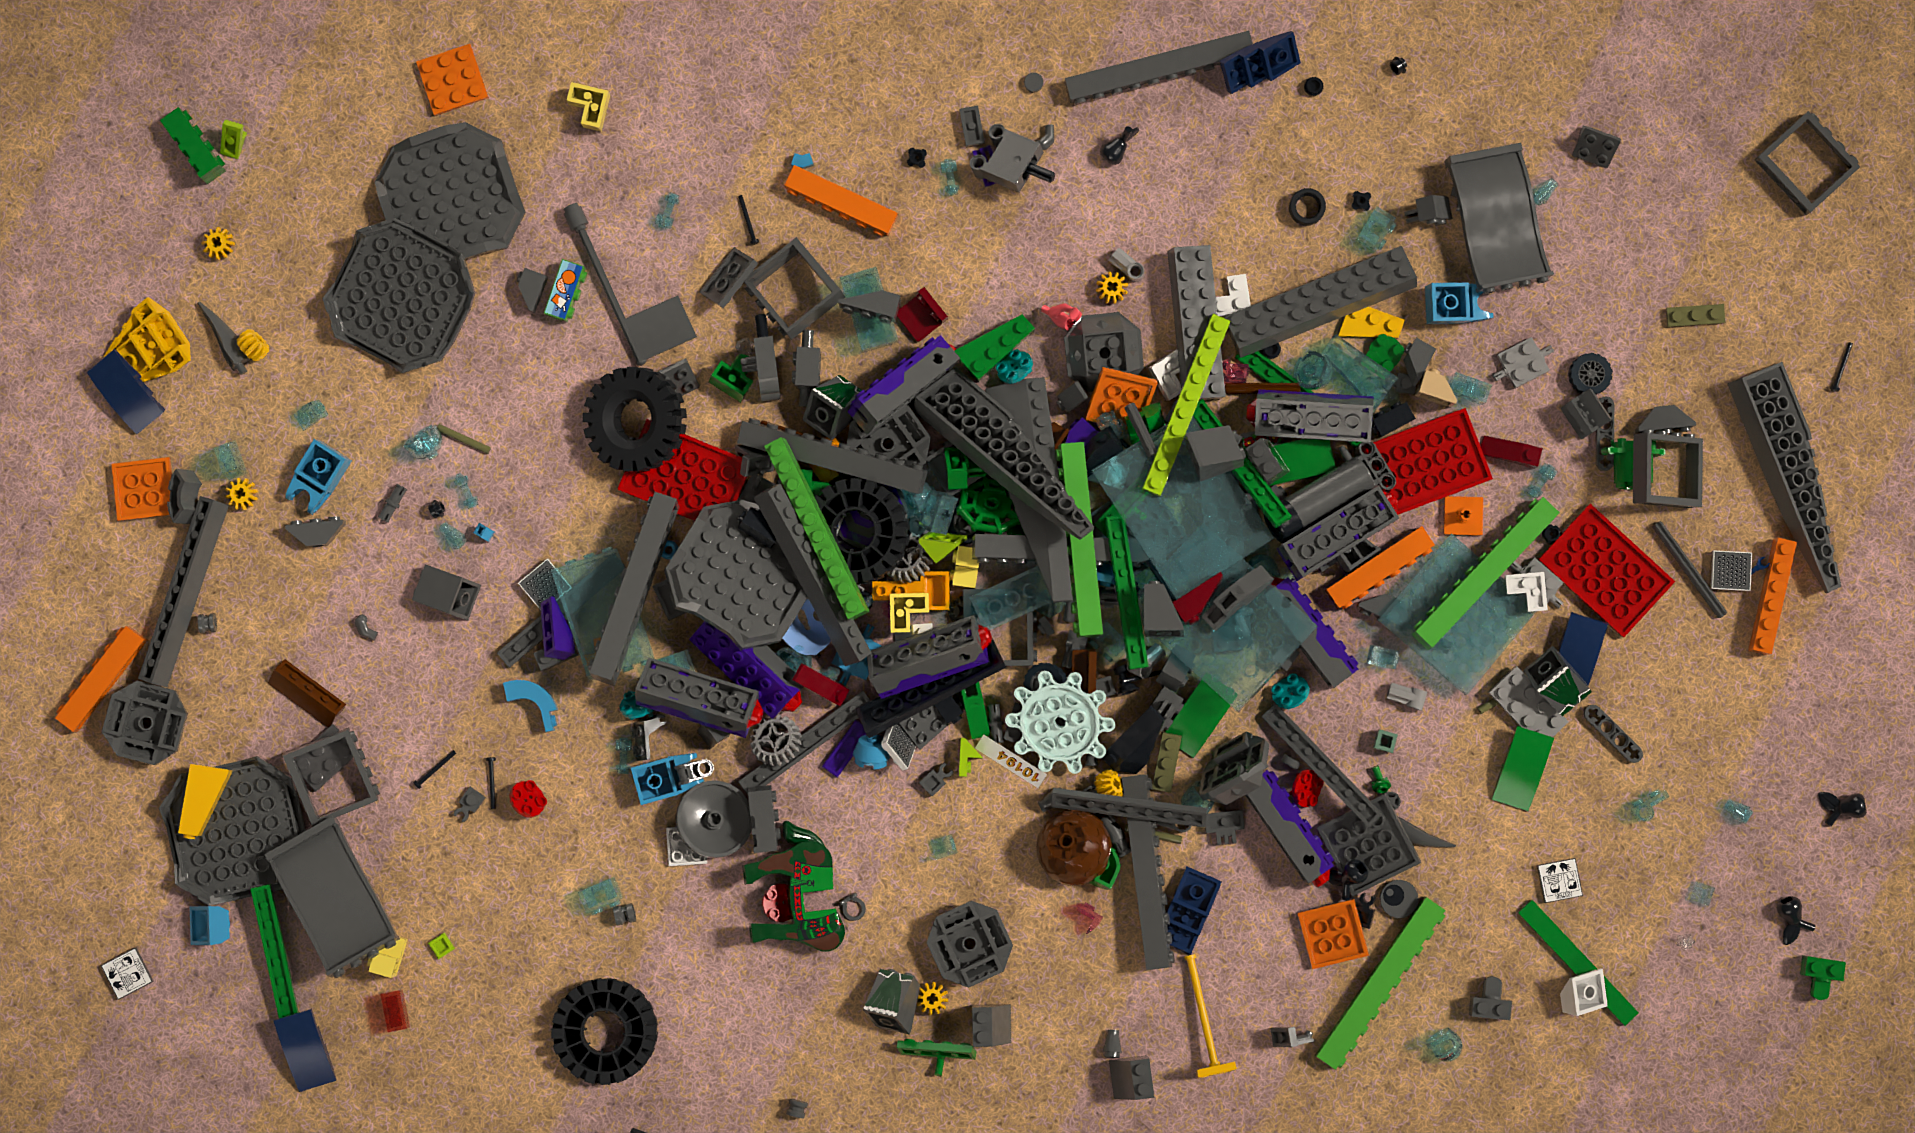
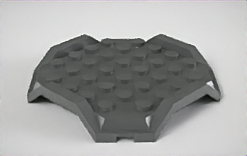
[375,122,526,260]
[322,218,476,373]
[664,500,808,650]
[159,756,306,906]

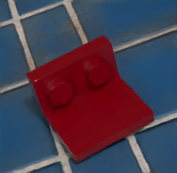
[897,287,948,342]

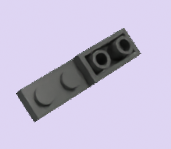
[1202,565,1274,631]

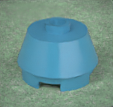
[853,735,891,769]

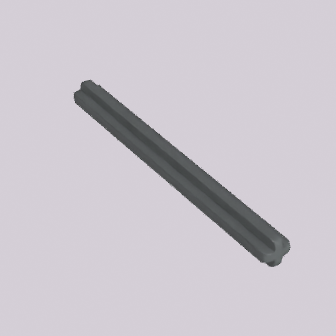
[1652,521,1727,618]

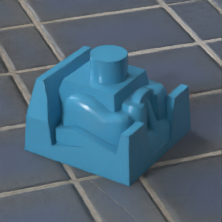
[189,906,230,945]

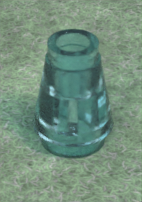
[1532,178,1558,206]
[439,522,467,550]
[1723,798,1754,824]

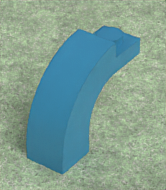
[503,680,558,732]

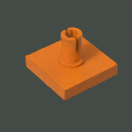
[1443,496,1483,536]

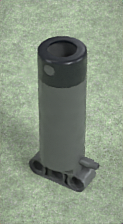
[1264,441,1396,543]

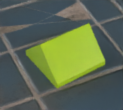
[919,531,967,563]

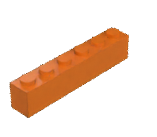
[784,165,898,237]
[1325,526,1435,610]
[1748,537,1797,655]
[55,626,148,732]

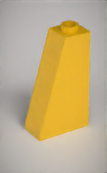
[178,764,232,839]

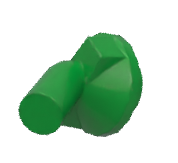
[1372,765,1391,793]

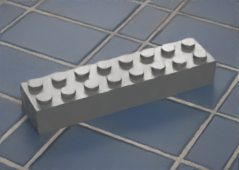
[1167,245,1226,401]

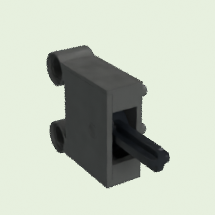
[969,124,1055,193]
[741,314,780,402]

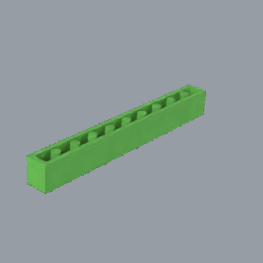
[764,437,870,620]
[1055,442,1103,638]
[1411,497,1560,650]
[1315,896,1446,1070]

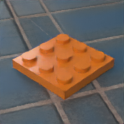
[416,43,489,116]
[1084,367,1158,430]
[111,457,172,521]
[1298,899,1369,969]

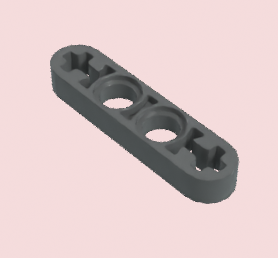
[1596,396,1615,471]
[1583,705,1643,763]

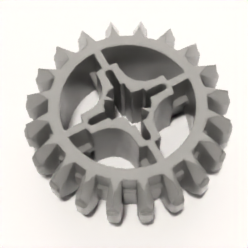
[887,532,933,583]
[750,714,802,766]

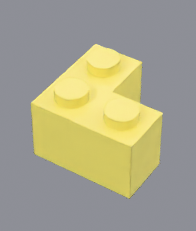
[567,82,610,132]
[950,546,979,589]
[890,593,929,633]
[367,936,408,978]

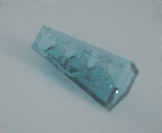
[1321,335,1399,413]

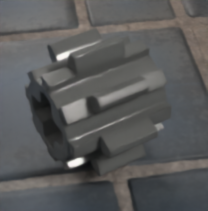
[1099,585,1118,608]

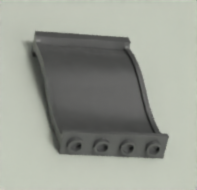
[1444,143,1554,294]
[264,816,400,978]

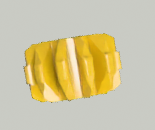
[201,227,235,260]
[1096,272,1128,304]
[237,329,269,361]
[225,478,258,510]
[1094,770,1124,797]
[917,982,949,1015]

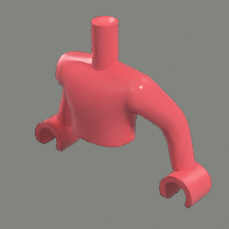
[1041,303,1082,331]

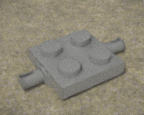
[1493,337,1554,389]
[1509,557,1564,609]

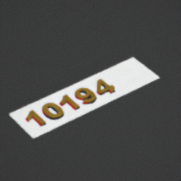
[975,735,1047,788]

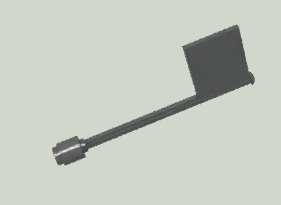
[564,203,697,366]

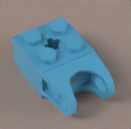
[1425,283,1494,324]
[285,439,352,515]
[631,753,704,805]

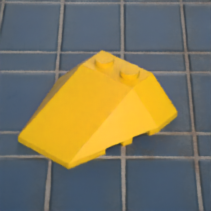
[104,297,191,382]

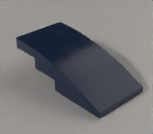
[1220,31,1301,94]
[87,349,165,435]
[1558,612,1608,686]
[1166,866,1222,955]
[273,1008,337,1092]

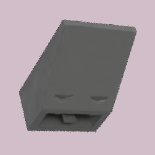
[838,290,901,324]

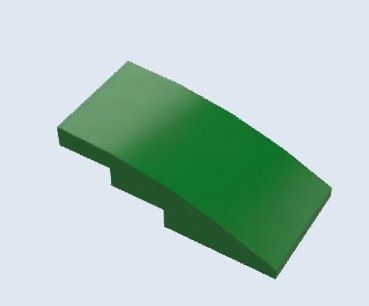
[1269,438,1336,487]
[1165,673,1238,758]
[1491,726,1554,811]

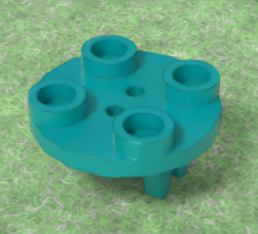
[996,349,1033,384]
[1271,673,1310,710]
[619,691,654,720]

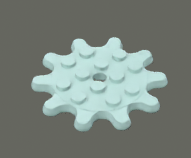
[1005,671,1115,774]

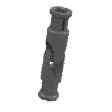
[1082,784,1131,858]

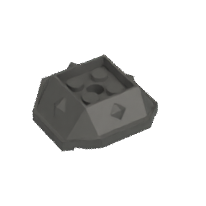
[1064,312,1144,392]
[847,405,931,484]
[102,681,188,765]
[1199,731,1270,805]
[927,900,1013,988]

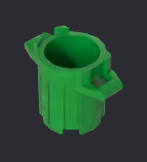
[1601,438,1666,490]

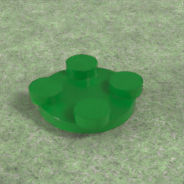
[1366,334,1405,372]

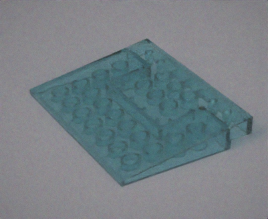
[1092,416,1274,600]
[1137,523,1318,712]

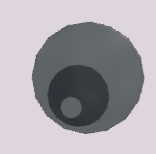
[1380,880,1419,918]

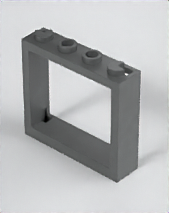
[1755,111,1860,215]
[744,237,845,340]
[1633,430,1703,508]
[963,589,1037,666]
[283,727,380,827]

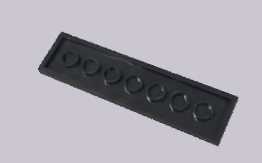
[856,638,1006,738]

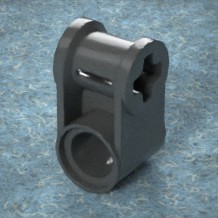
[674,759,714,785]

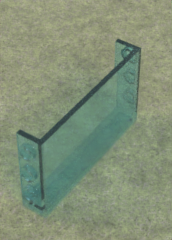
[551,546,655,681]

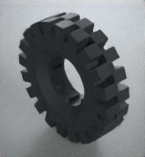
[582,367,687,472]
[815,478,910,584]
[551,978,658,1085]

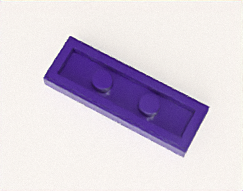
[822,720,866,778]

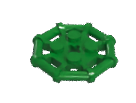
[956,476,1021,535]

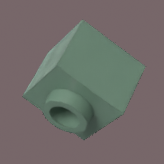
[1373,729,1398,753]

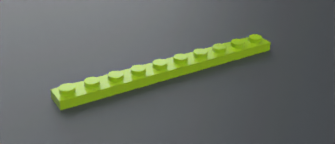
[1142,314,1230,497]

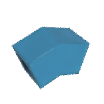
[791,153,814,169]
[473,523,495,542]

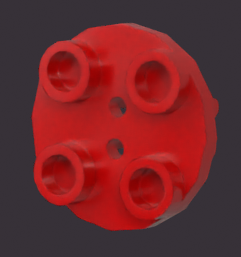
[1290,769,1324,807]
[509,780,547,818]
[762,884,791,922]

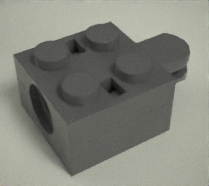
[1149,686,1184,732]

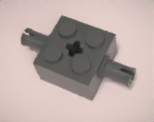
[792,330,821,407]

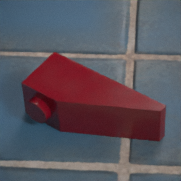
[1481,436,1543,469]
[1173,572,1223,625]
[792,663,849,706]

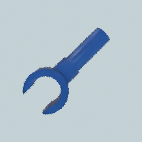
[1751,557,1770,575]

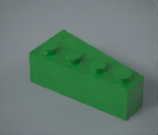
[160,107,226,184]
[955,314,1035,382]

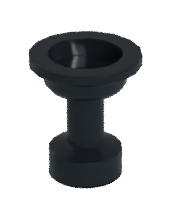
[1113,665,1139,697]

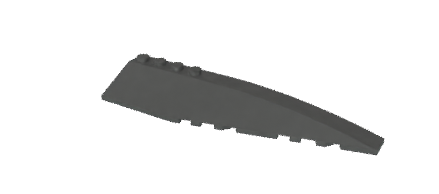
[1727,362,1841,593]
[914,367,1094,540]
[985,377,1072,603]

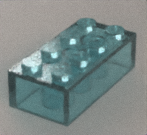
[840,267,899,353]
[969,566,1052,630]

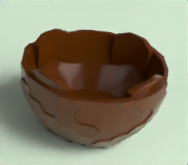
[1036,810,1112,886]

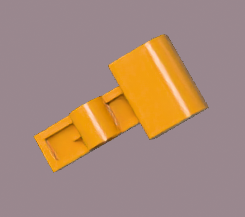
[872,571,950,611]

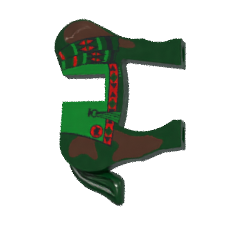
[742,821,845,952]

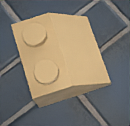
[1414,368,1457,408]

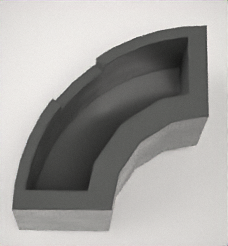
[167,469,202,524]

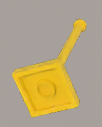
[1184,954,1237,1079]

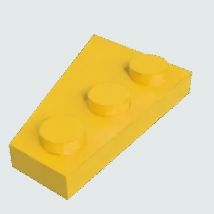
[1338,307,1405,338]

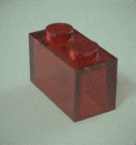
[380,989,410,1032]

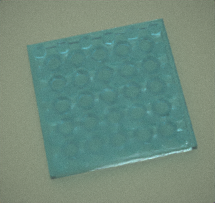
[1378,534,1536,696]

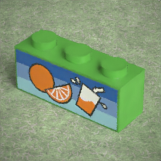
[544,259,587,322]

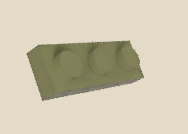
[1666,304,1726,327]
[1152,732,1182,793]

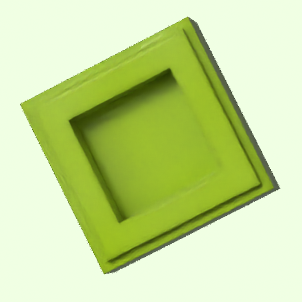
[428,933,455,960]

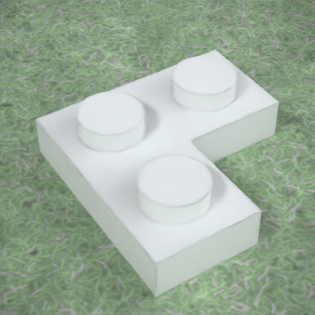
[1216,274,1251,317]
[1148,349,1181,401]
[1505,572,1548,612]

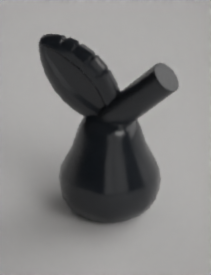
[1100,126,1139,165]
[1818,792,1867,827]
[1328,859,1368,900]
[1776,896,1815,945]

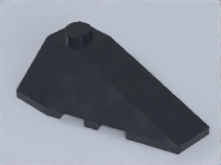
[1059,427,1124,482]
[1102,706,1165,774]

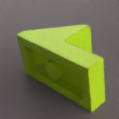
[220,119,247,159]
[959,738,983,777]

